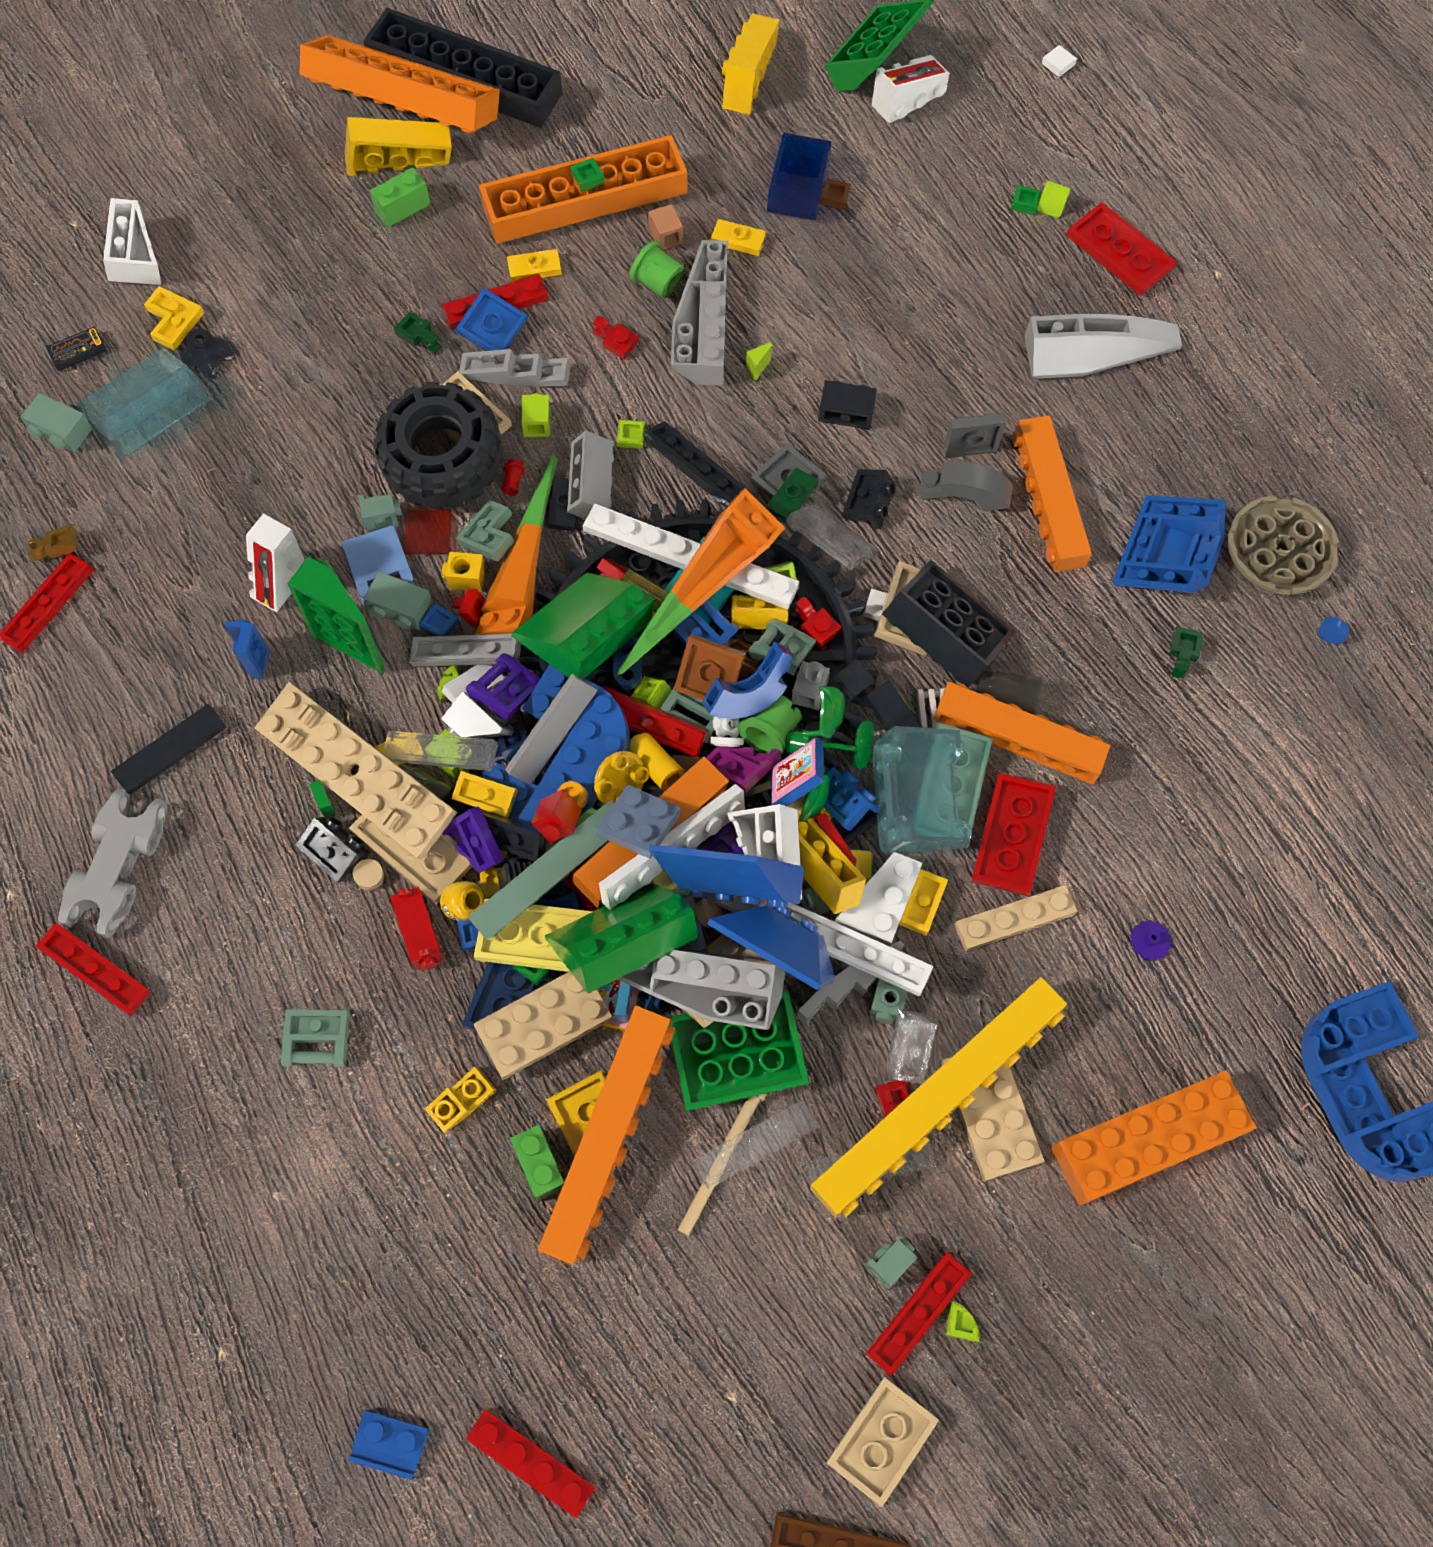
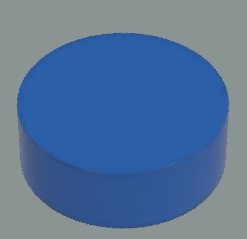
[1318,617,1349,644]

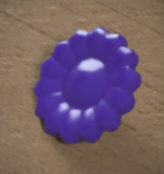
[1130,920,1171,961]

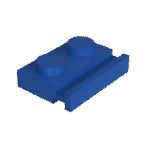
[348,1410,430,1480]

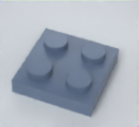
[596,785,681,859]

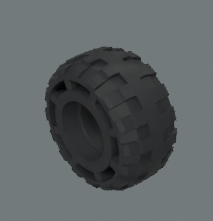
[374,381,503,510]

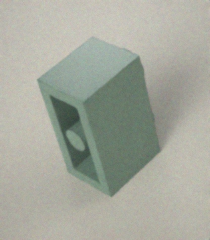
[20,393,93,453]
[363,571,433,631]

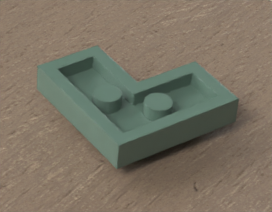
[455,500,515,562]

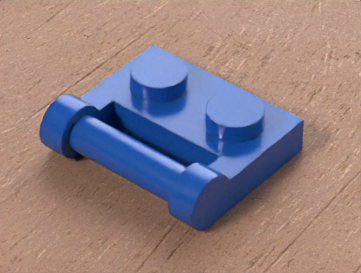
[672,600,740,645]

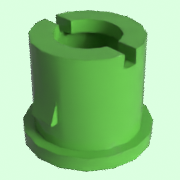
[629,240,685,299]
[738,695,802,755]

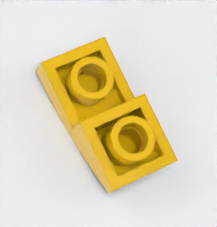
[425,1067,497,1133]

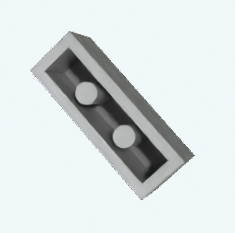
[567,430,614,519]

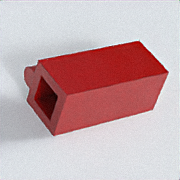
[390,886,445,971]

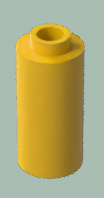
[629,733,685,792]

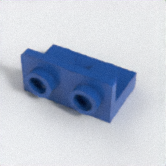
[225,619,269,679]
[824,767,881,831]

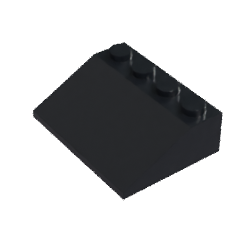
[882,560,1015,687]

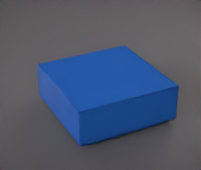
[419,603,459,636]

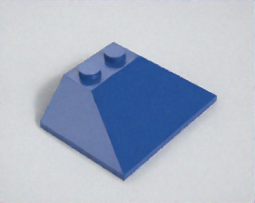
[1113,495,1226,593]
[707,905,835,990]

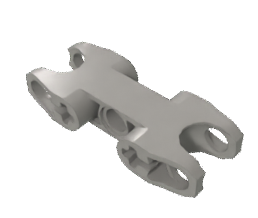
[58,788,168,939]

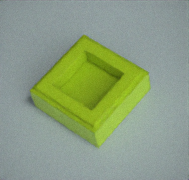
[617,420,646,449]

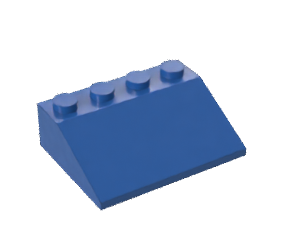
[649,844,805,909]

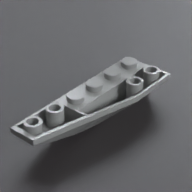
[671,240,728,386]
[1024,314,1182,379]
[617,948,785,1030]

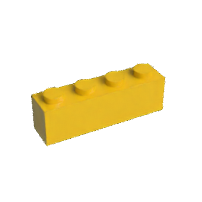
[798,808,866,914]

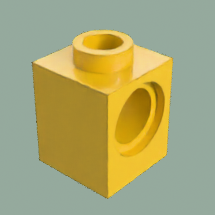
[442,552,486,592]

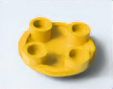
[594,751,649,805]

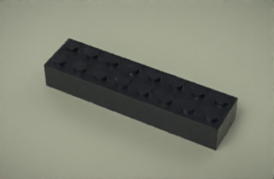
[363,7,563,128]

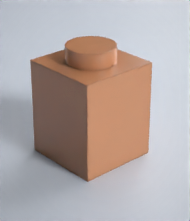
[648,204,683,250]

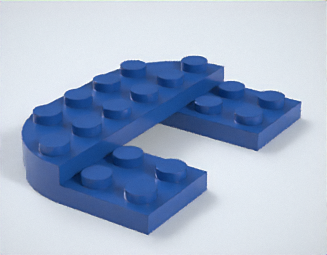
[481,664,630,840]
[1301,981,1433,1182]

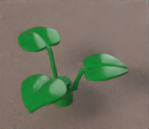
[785,686,874,820]

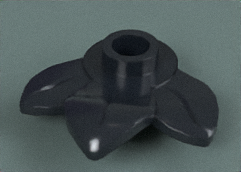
[180,329,235,378]

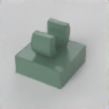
[799,887,833,917]

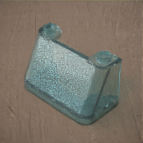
[873,726,972,854]

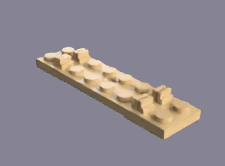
[254,682,458,860]

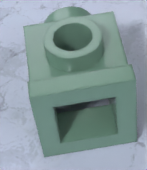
[358,494,402,532]
[869,978,907,1024]
[864,1236,917,1289]

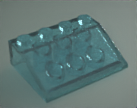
[75,347,209,459]

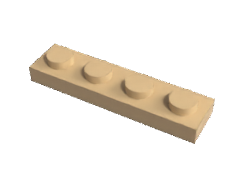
[954,885,1078,952]

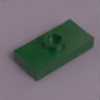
[767,467,819,524]

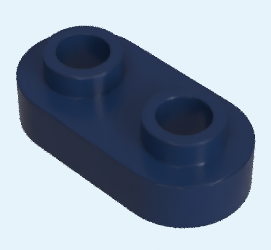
[613,636,642,690]

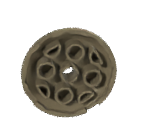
[1228,496,1339,595]

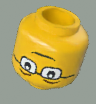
[440,881,485,921]

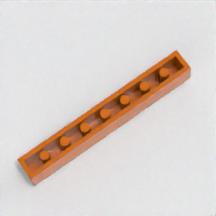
[538,1005,675,1265]

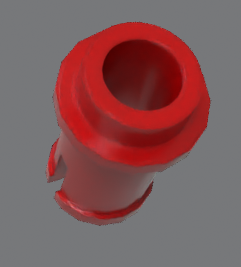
[501,459,525,496]

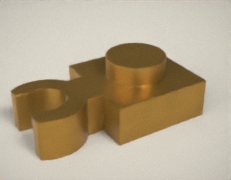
[27,524,77,561]

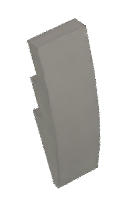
[459,349,571,387]
[796,941,904,1025]

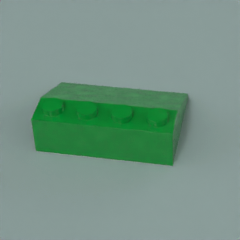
[825,0,934,91]
[287,556,385,674]
[511,573,655,679]
[545,883,698,994]
[667,991,809,1111]

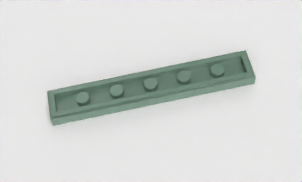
[468,800,613,942]

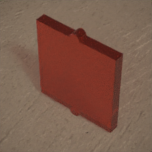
[403,508,452,557]

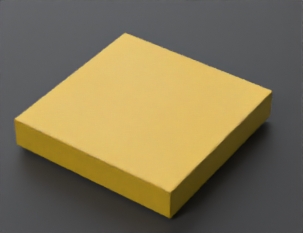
[546,1070,606,1157]

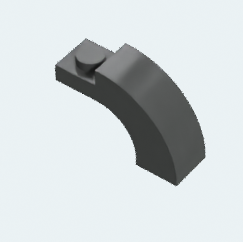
[919,461,1013,511]

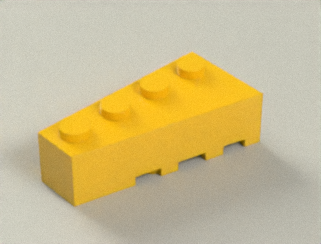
[722,13,780,115]
[345,117,452,177]

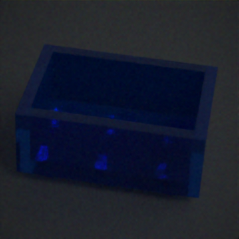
[767,133,832,221]

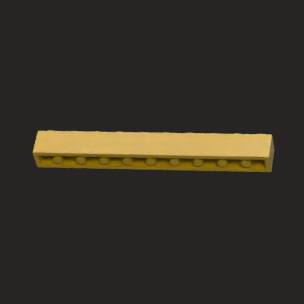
[810,977,1067,1218]

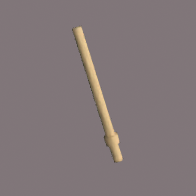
[678,1093,767,1236]

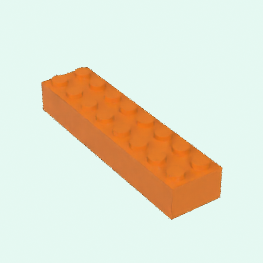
[300,34,500,133]
[479,135,688,244]

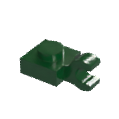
[394,311,442,354]
[1169,626,1204,679]

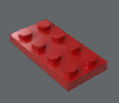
[1066,202,1177,296]
[971,773,1056,897]

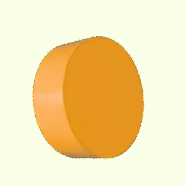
[557,781,588,808]

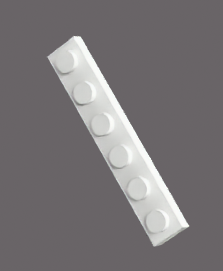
[599,784,745,910]

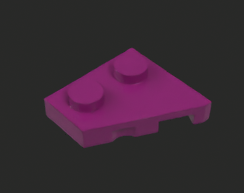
[706,746,782,794]

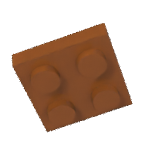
[674,634,746,700]

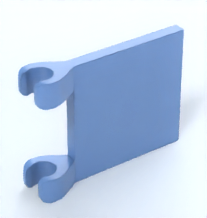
[341,525,415,604]

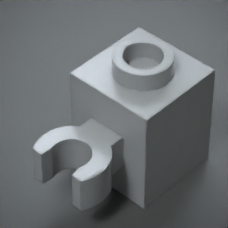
[792,661,830,711]

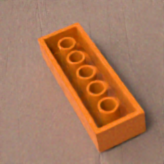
[1051,1070,1257,1207]

